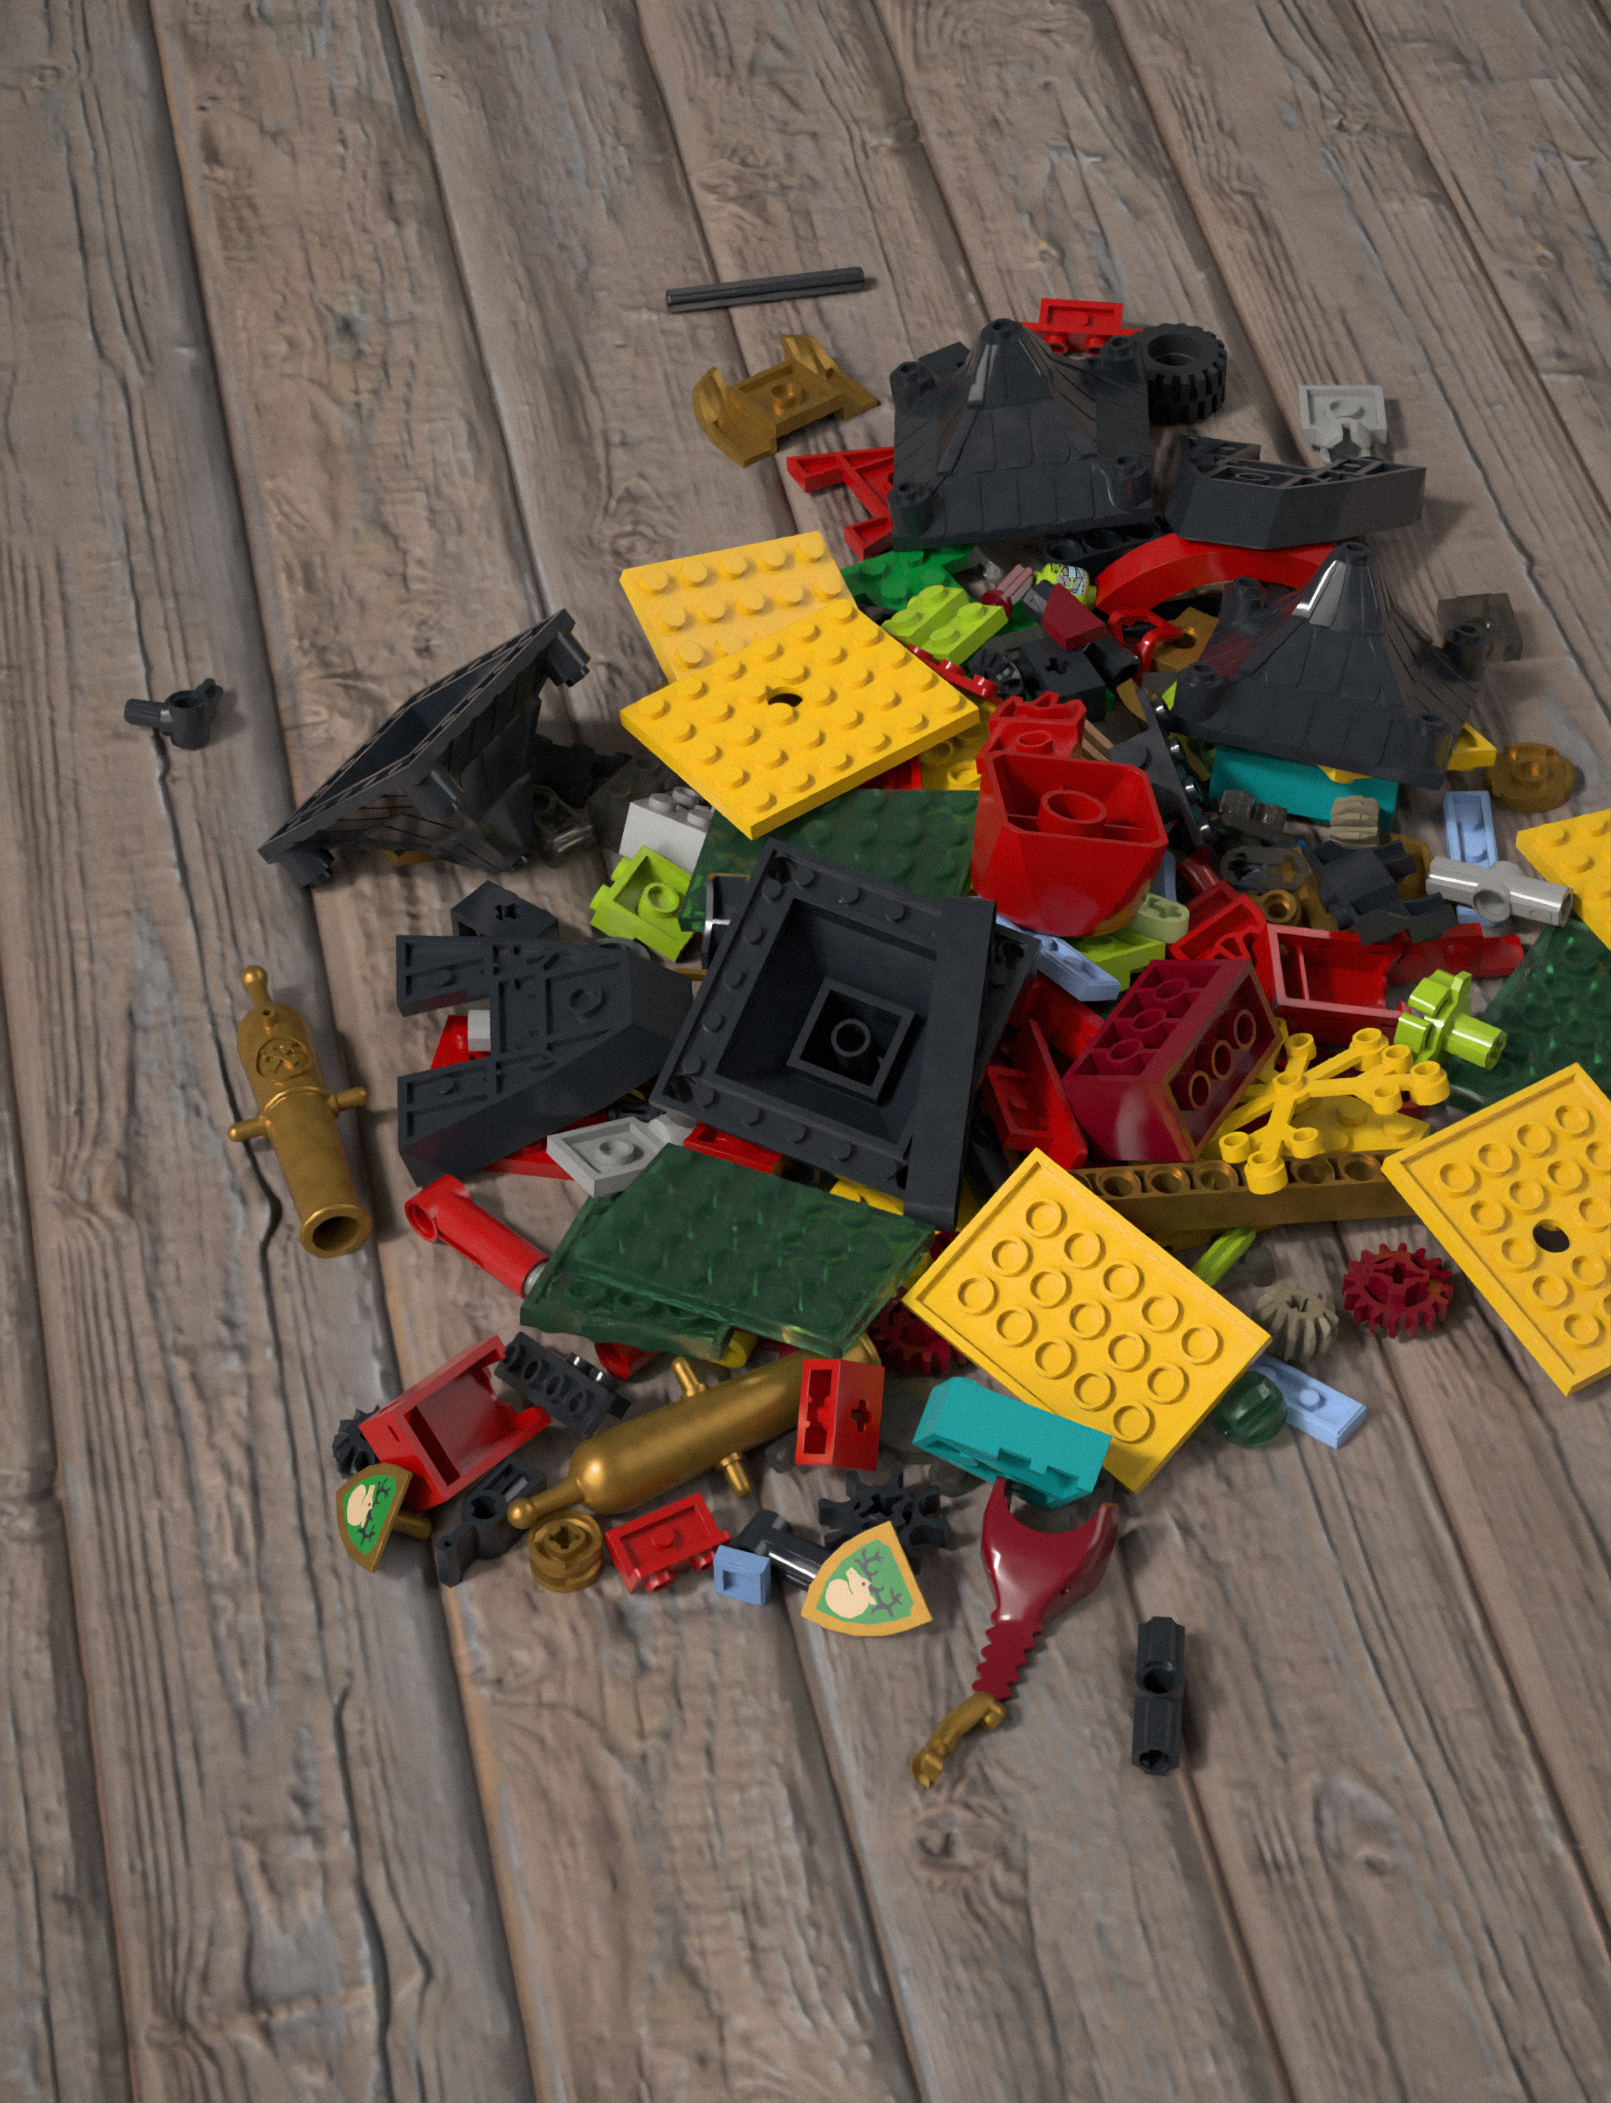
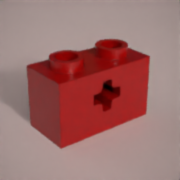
[795,1359,885,1471]

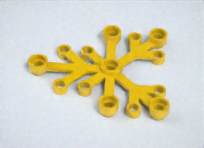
[1198,1017,1450,1195]

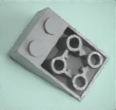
[618,786,742,883]

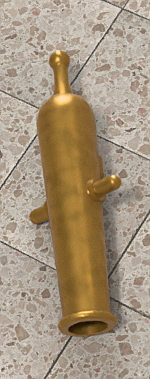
[227,965,372,1258]
[507,1323,884,1529]

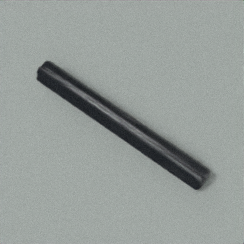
[665,266,865,313]

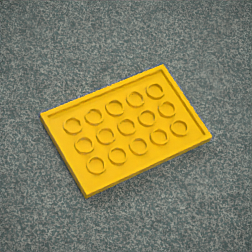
[901,1147,1272,1498]

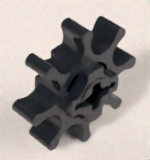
[818,1465,948,1576]

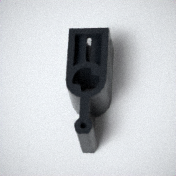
[436,1455,547,1588]

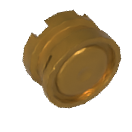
[527,1509,604,1593]

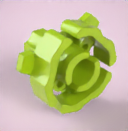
[1394,969,1507,1071]

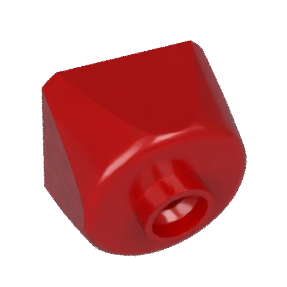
[971,750,1169,938]

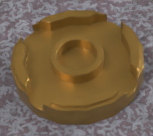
[1483,742,1576,813]

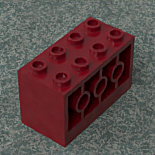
[1060,959,1284,1162]

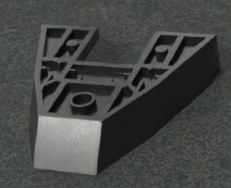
[1162,434,1427,550]
[396,935,693,1187]

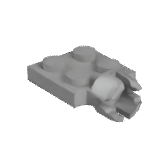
[1297,385,1387,465]
[547,1114,701,1198]

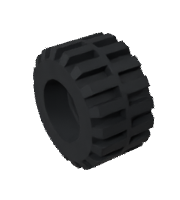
[1131,323,1227,425]

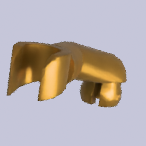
[909,1691,1007,1788]

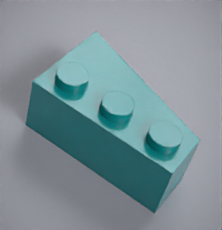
[912,1377,1112,1512]

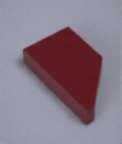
[1042,583,1105,652]

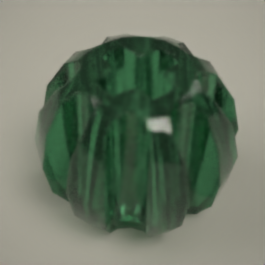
[1210,1370,1288,1448]

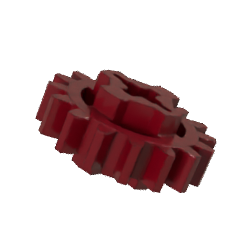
[1342,1243,1454,1339]
[868,1281,967,1378]

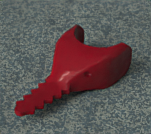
[971,1476,1120,1703]

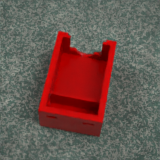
[1248,923,1412,1046]
[358,1335,552,1515]

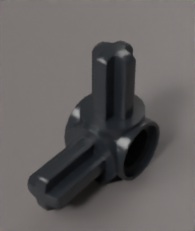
[124,678,224,749]

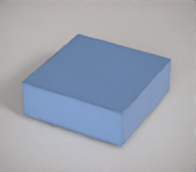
[713,1545,772,1606]

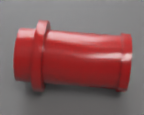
[1175,851,1220,897]

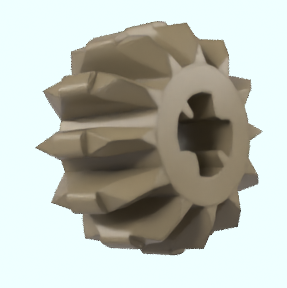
[1330,795,1380,847]
[1250,1284,1339,1365]

